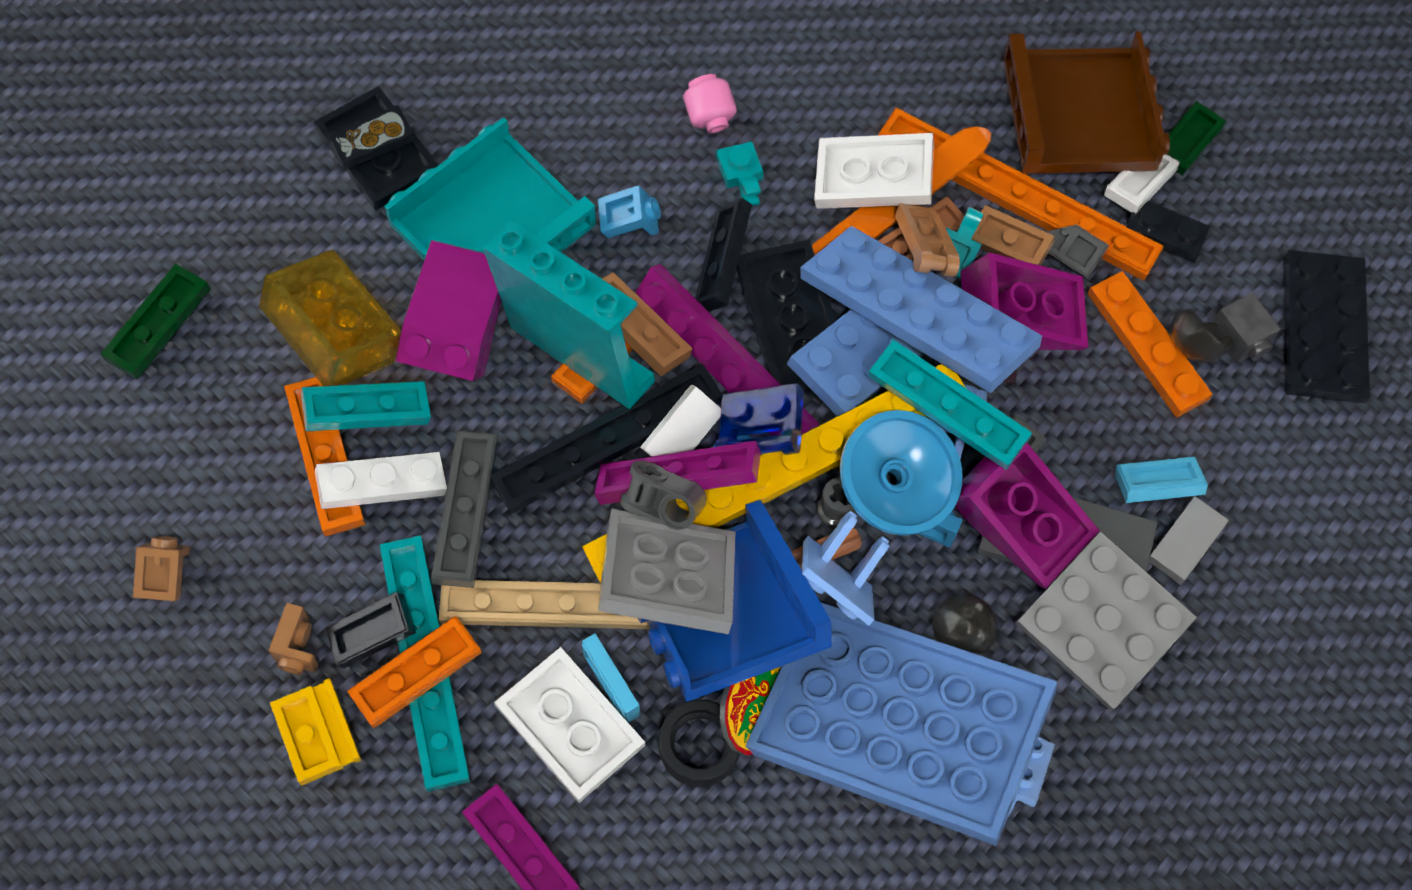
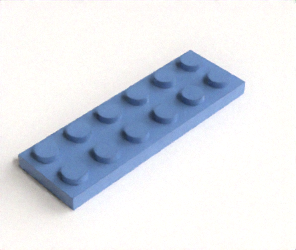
[801,226,1042,393]

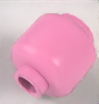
[683,74,737,134]

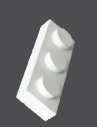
[315,452,447,509]

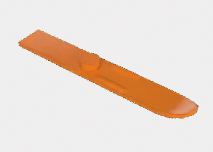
[812,126,991,255]

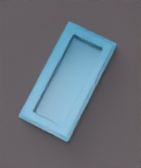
[1114,457,1208,503]
[581,634,640,723]

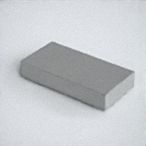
[1149,496,1229,585]

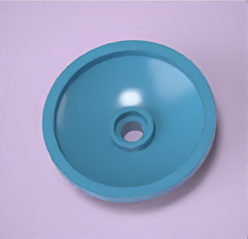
[840,410,962,535]

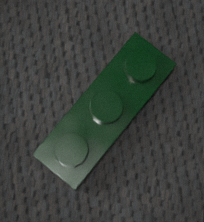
[100,263,211,380]

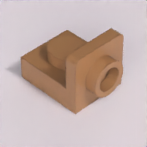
[133,536,190,601]
[268,603,319,675]

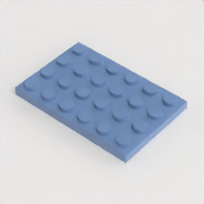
[745,602,1057,846]

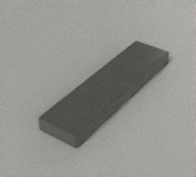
[431,431,498,588]

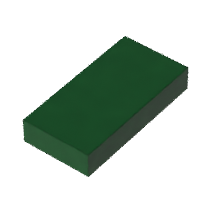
[1167,101,1227,176]

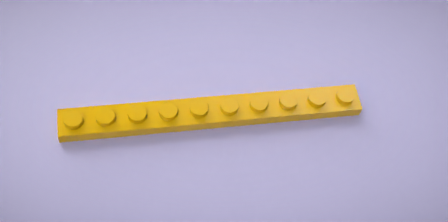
[582,364,966,583]

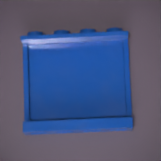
[638,500,832,702]

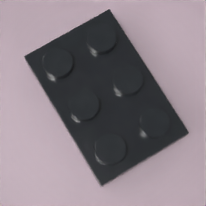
[314,86,439,211]

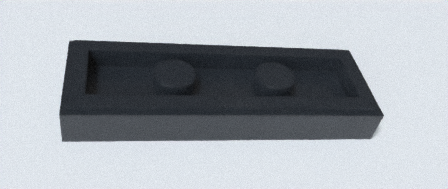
[695,198,752,312]

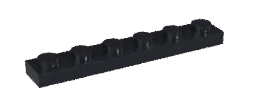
[490,364,723,514]

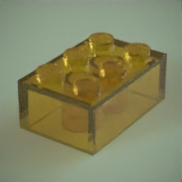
[259,249,402,386]

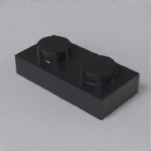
[1126,201,1210,263]

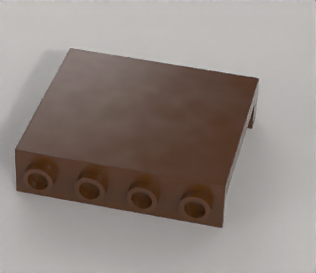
[1003,31,1170,174]

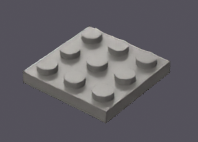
[598,509,736,634]
[1015,531,1197,711]

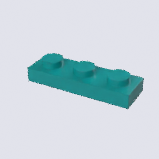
[301,381,431,431]

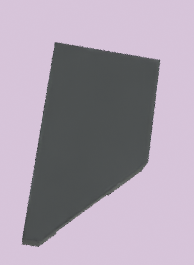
[1047,225,1110,278]

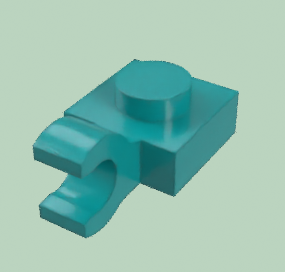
[716,141,763,206]
[946,207,983,278]

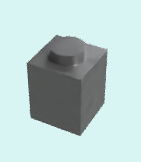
[1209,292,1281,364]

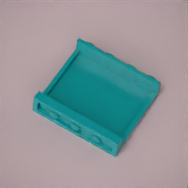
[384,117,596,260]
[483,220,655,409]

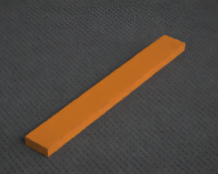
[878,108,1164,281]

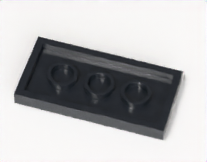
[737,239,836,396]
[1284,250,1370,403]

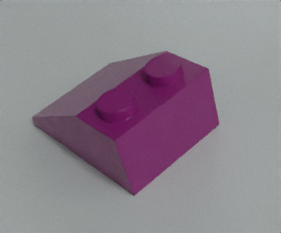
[395,240,501,381]
[961,252,1088,350]
[955,443,1100,589]

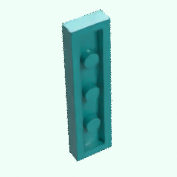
[868,340,1032,470]

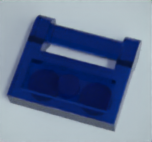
[715,383,804,455]

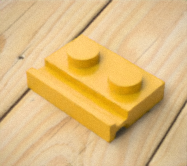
[270,678,362,786]

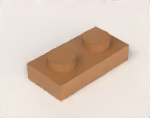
[972,205,1054,266]

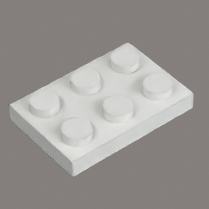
[814,133,934,209]
[494,647,645,803]

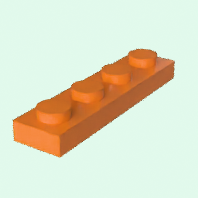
[1087,271,1213,418]
[284,375,365,537]

